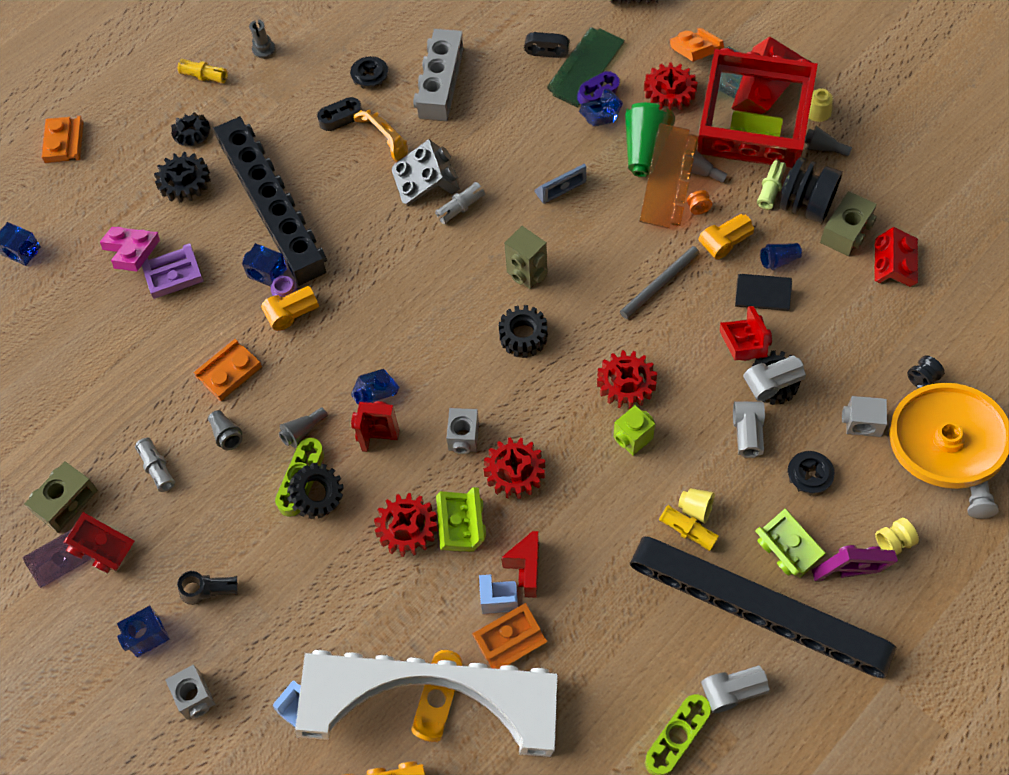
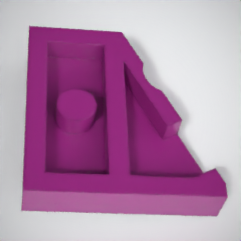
[812,545,898,581]

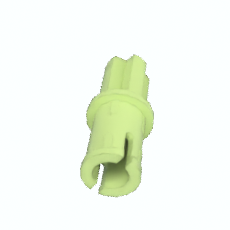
[757,160,786,210]

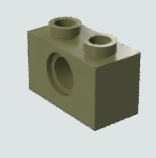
[820,191,877,256]
[24,461,98,533]

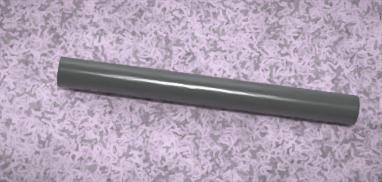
[620,246,699,319]

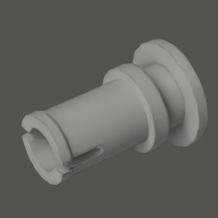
[967,481,999,519]

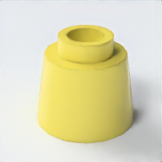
[809,89,833,122]
[678,488,715,523]

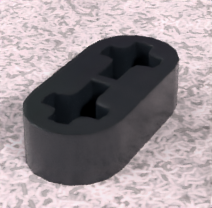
[524,32,570,58]
[317,97,363,131]

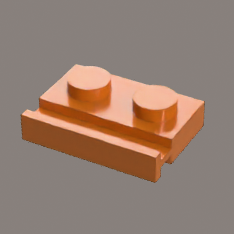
[670,28,724,62]
[42,116,84,163]
[193,339,262,401]
[472,603,547,669]

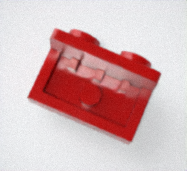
[874,227,918,287]
[720,306,772,361]
[351,401,400,452]
[63,512,135,574]

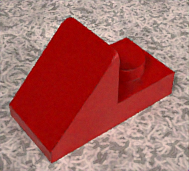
[501,531,539,598]

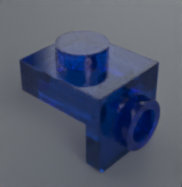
[578,89,623,127]
[351,369,400,405]

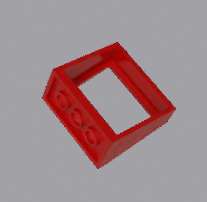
[697,48,818,169]

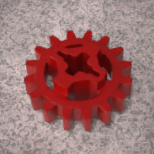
[643,62,698,111]
[597,350,657,409]
[483,437,545,499]
[374,493,438,557]

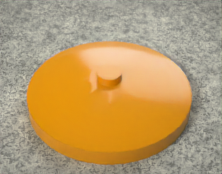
[889,383,1009,489]

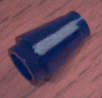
[760,243,802,270]

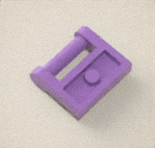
[142,243,204,299]

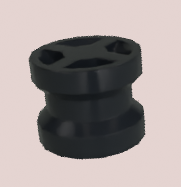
[907,355,945,388]

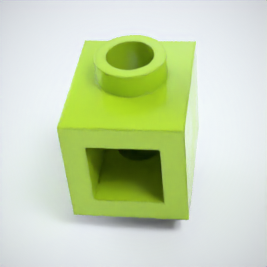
[613,405,655,456]

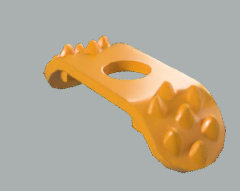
[354,110,408,162]
[412,650,463,742]

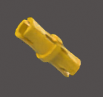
[178,59,228,84]
[659,505,719,552]

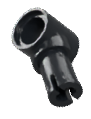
[177,571,238,605]

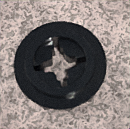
[350,56,389,89]
[171,112,211,146]
[787,451,835,495]

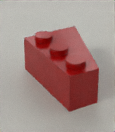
[731,36,806,114]

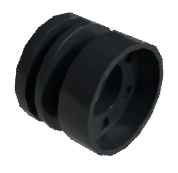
[780,157,843,224]

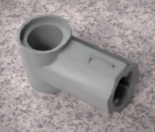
[743,356,806,401]
[733,401,765,458]
[701,665,770,713]

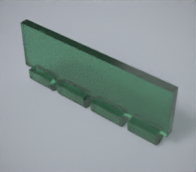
[547,27,625,108]

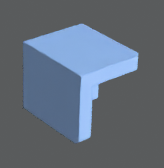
[479,574,518,614]
[273,680,301,728]

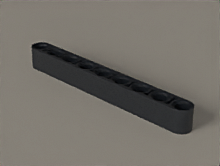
[629,536,896,678]

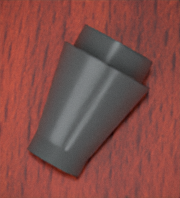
[208,410,242,450]

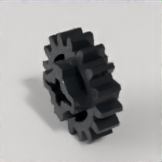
[154,152,211,203]

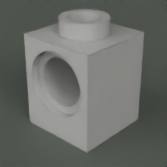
[842,396,887,437]
[446,408,479,454]
[165,664,215,720]

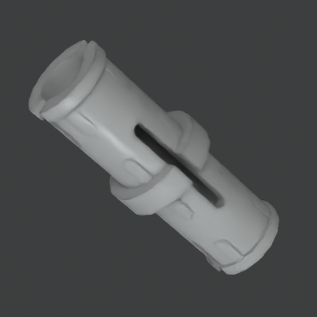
[435,182,485,224]
[135,437,175,492]

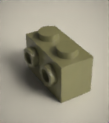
[504,226,548,289]

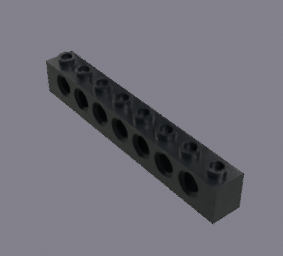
[213,116,327,286]

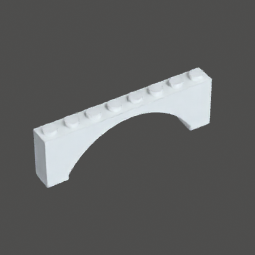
[295,650,557,757]

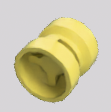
[875,518,919,556]

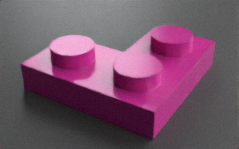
[100,227,160,272]

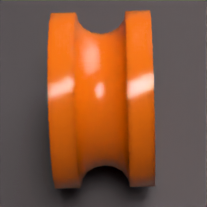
[687,190,713,215]

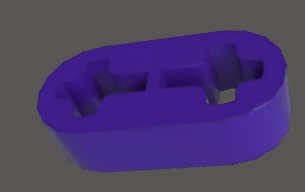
[577,71,620,107]

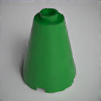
[625,102,675,177]

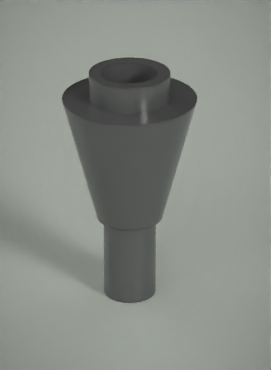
[804,125,852,157]
[681,148,727,183]
[279,407,328,448]

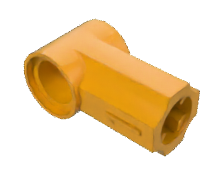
[699,214,755,260]
[261,286,319,331]

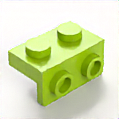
[730,111,783,137]
[436,487,486,552]
[755,509,827,578]

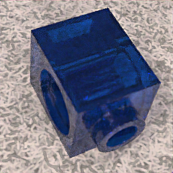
[0,222,41,266]
[242,243,287,287]
[117,605,170,657]

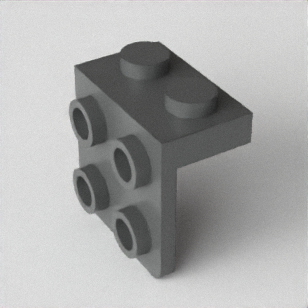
[392,139,460,205]

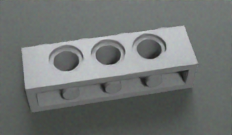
[413,29,464,121]

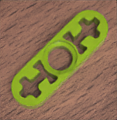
[275,438,324,517]
[645,694,711,775]

